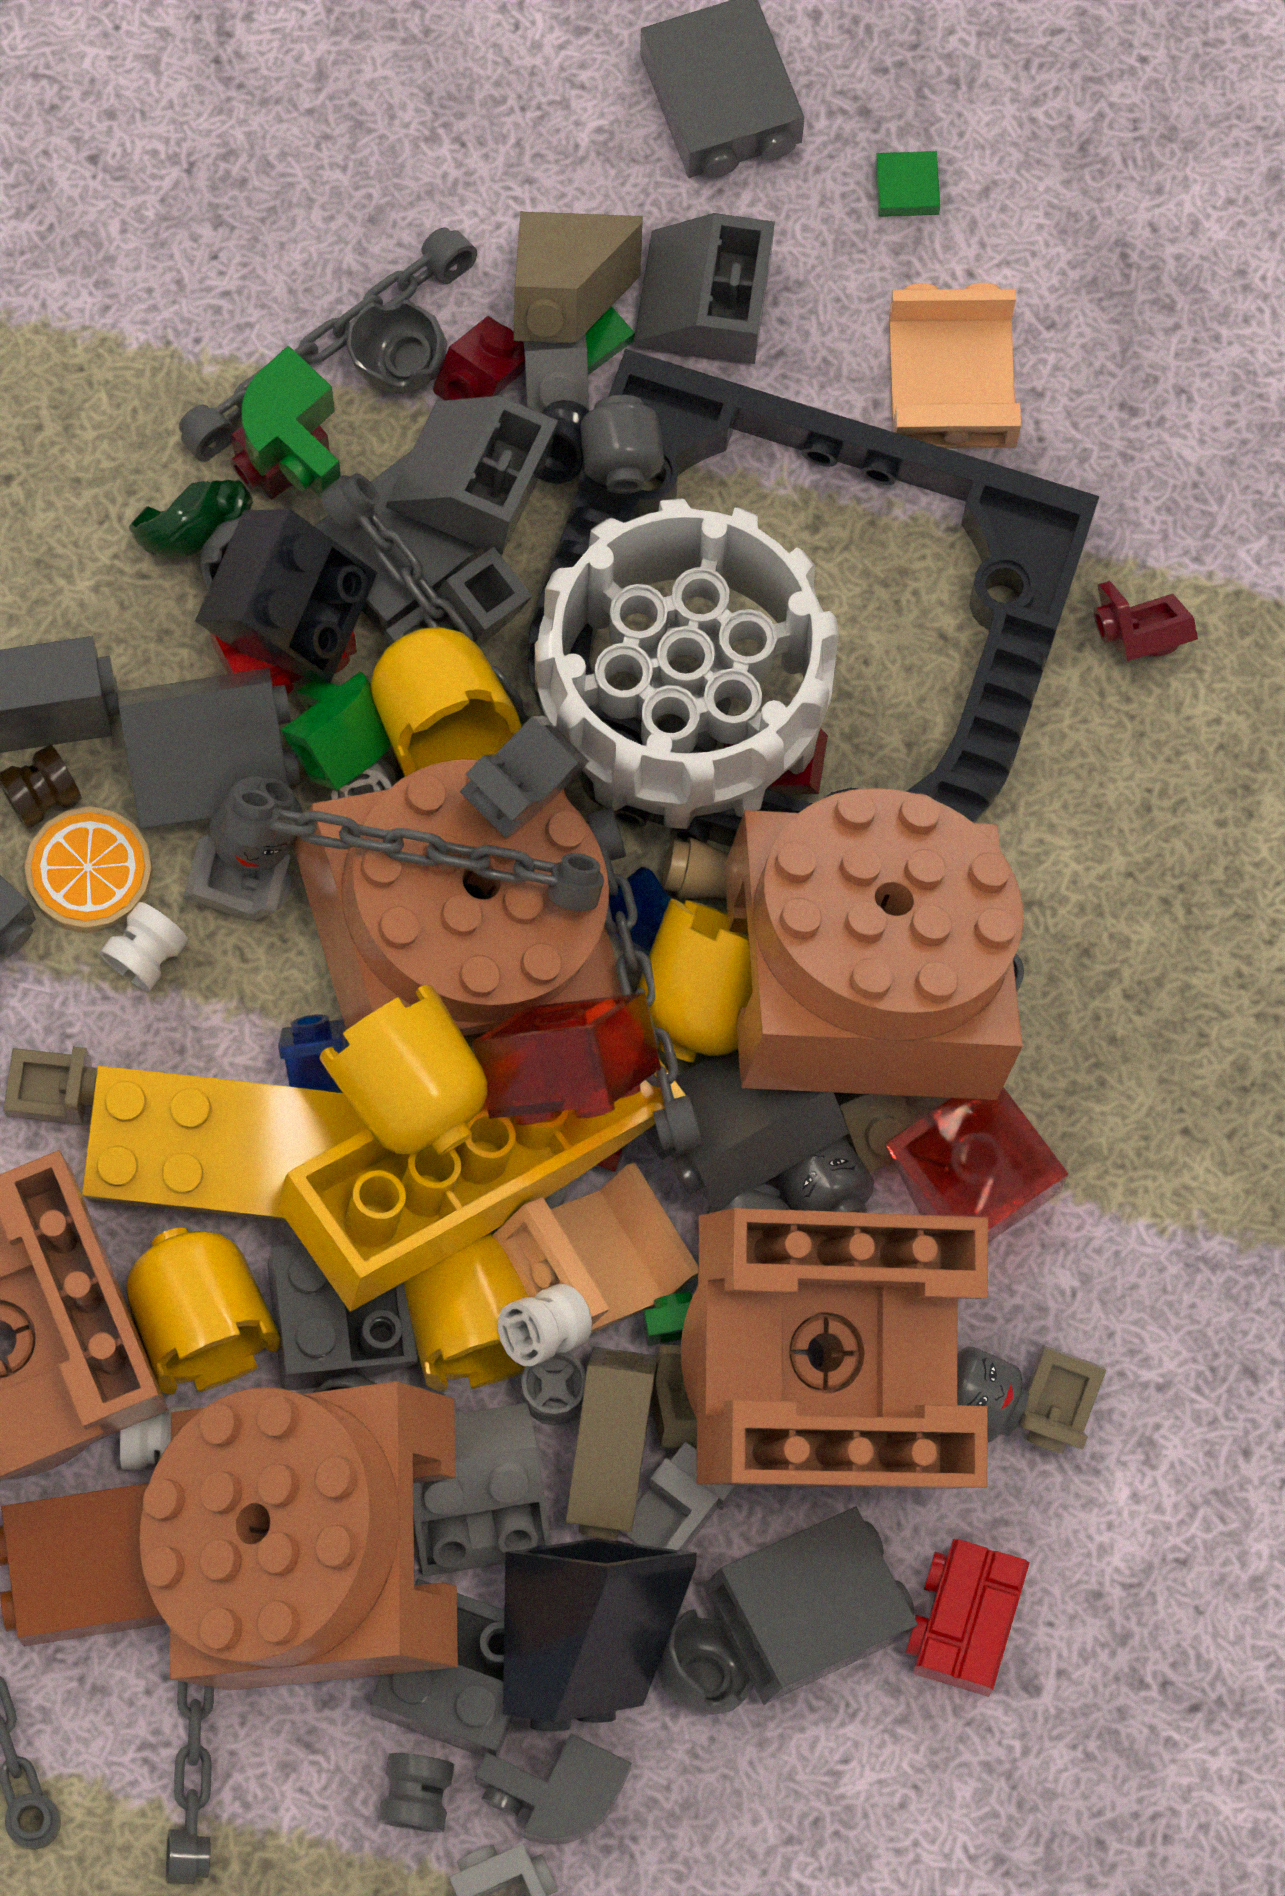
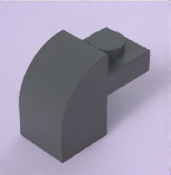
[381,547,532,647]
[460,716,590,838]
[475,1733,632,1845]

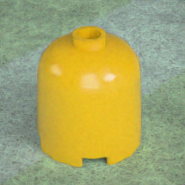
[370,627,521,777]
[635,898,753,1062]
[319,985,487,1156]
[126,1227,281,1395]
[404,1232,528,1391]

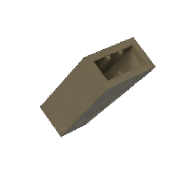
[514,211,643,343]
[566,1346,657,1539]

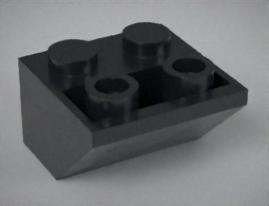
[195,509,378,683]

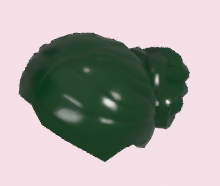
[129,479,253,558]

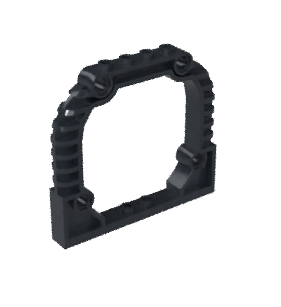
[528,349,1099,847]

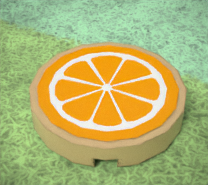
[24,806,153,933]

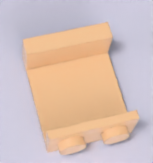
[889,283,1021,448]
[492,1162,699,1333]

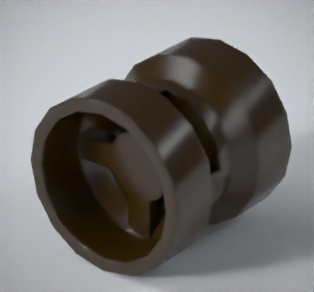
[0,744,82,829]

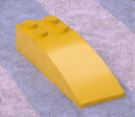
[278,996,686,1312]
[82,1066,368,1222]

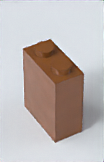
[0,1483,167,1647]

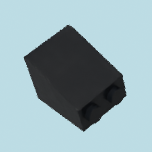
[503,1538,697,1731]

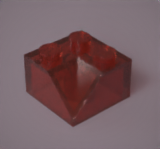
[472,992,661,1125]
[885,1087,1069,1243]

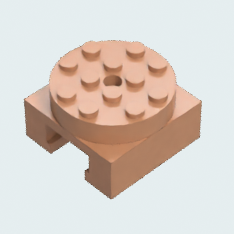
[293,759,624,1041]
[724,788,1024,1100]
[0,1150,169,1481]
[681,1208,988,1489]
[139,1381,458,1690]

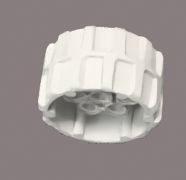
[535,498,839,829]

